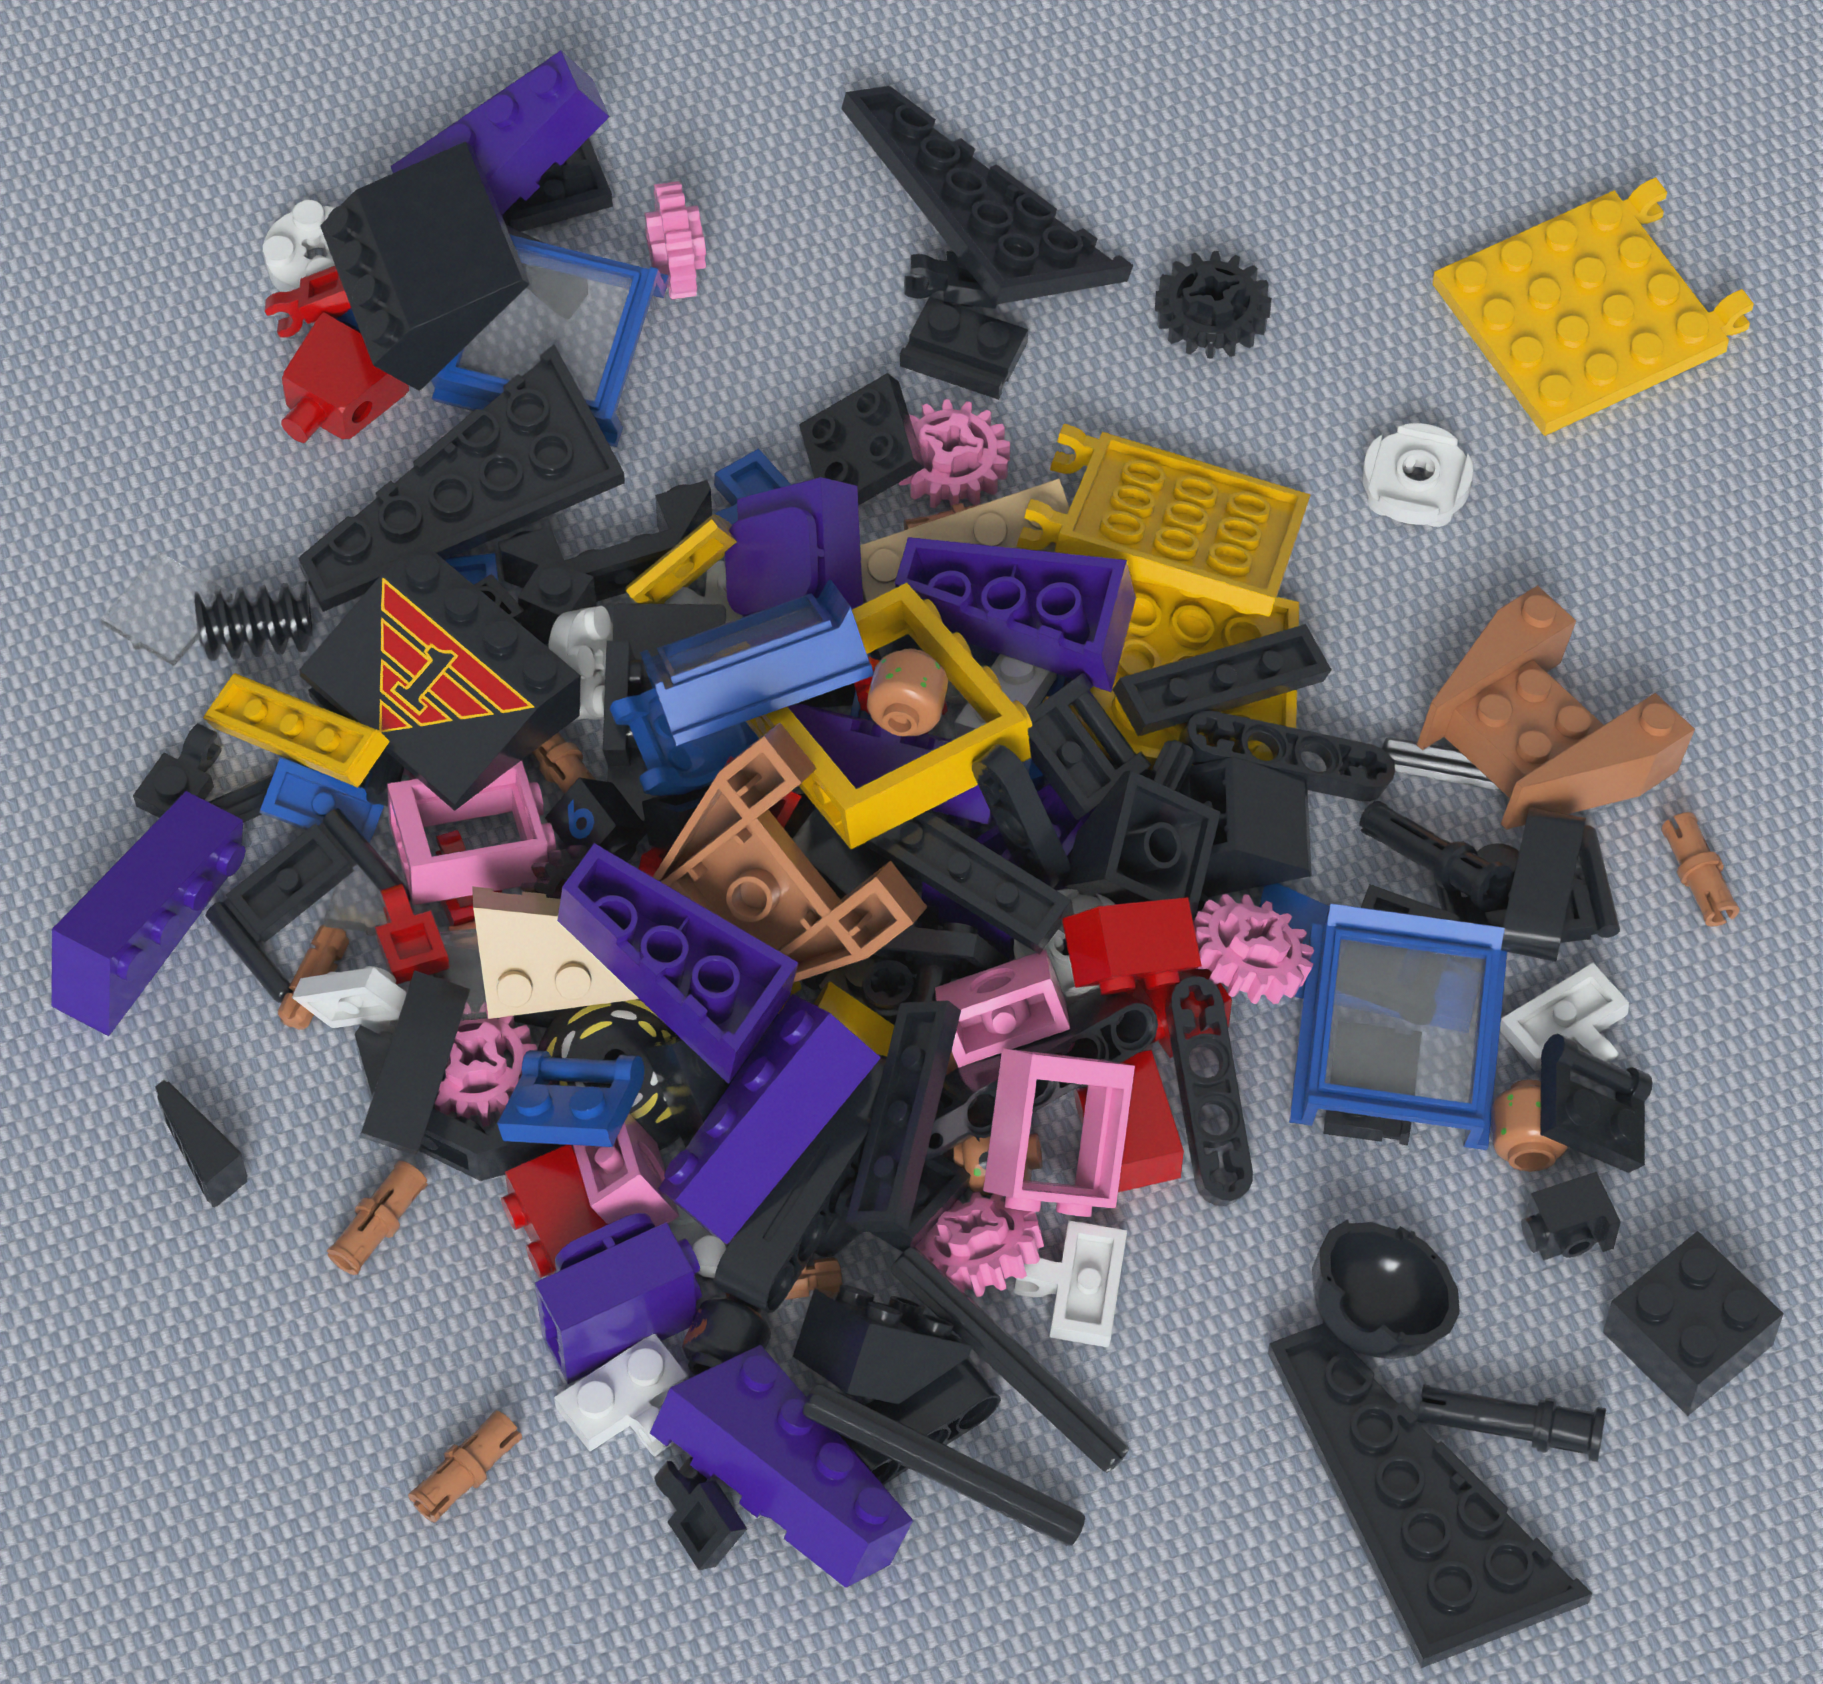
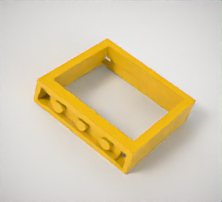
[746,583,1032,849]

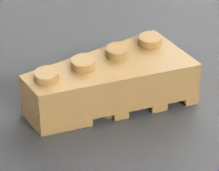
[860,479,1070,604]
[472,886,639,1019]

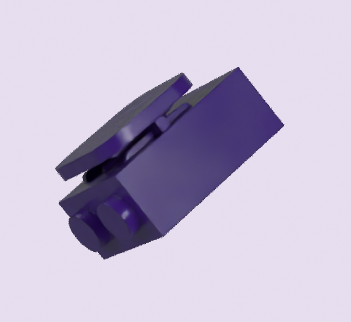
[725,477,863,618]
[535,1213,702,1384]

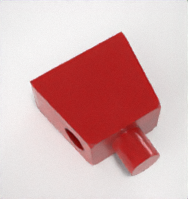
[281,312,409,443]

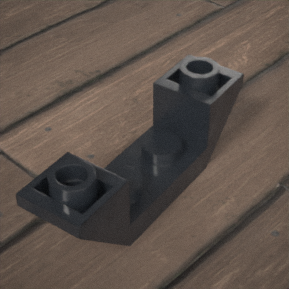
[498,480,712,602]
[355,1025,565,1181]

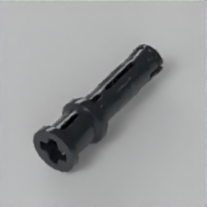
[1359,801,1513,912]
[1417,1384,1606,1462]

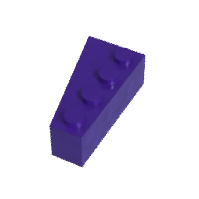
[390,50,610,215]
[895,537,1136,692]
[787,703,994,829]
[51,791,246,1037]
[557,843,798,1084]
[658,994,881,1244]
[650,1345,914,1588]

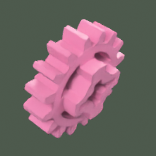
[644,181,706,300]
[898,399,1010,508]
[1193,894,1314,1004]
[435,1003,537,1127]
[915,1192,1044,1297]

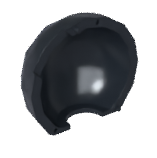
[1312,1219,1460,1359]

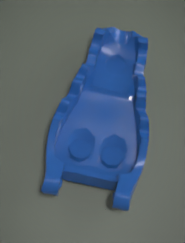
[610,688,759,795]

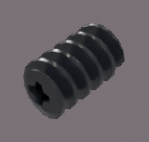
[194,581,312,661]

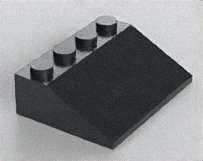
[320,142,530,391]

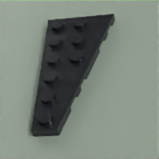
[841,86,1133,305]
[298,344,625,612]
[1268,1323,1592,1668]

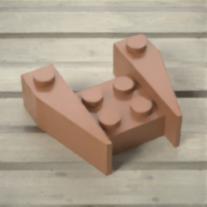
[1417,585,1695,830]
[653,723,927,983]

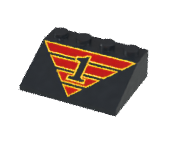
[299,543,581,811]

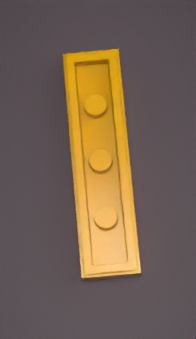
[203,673,390,788]

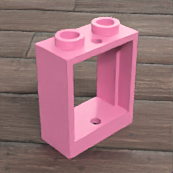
[387,761,556,905]
[983,1048,1135,1217]

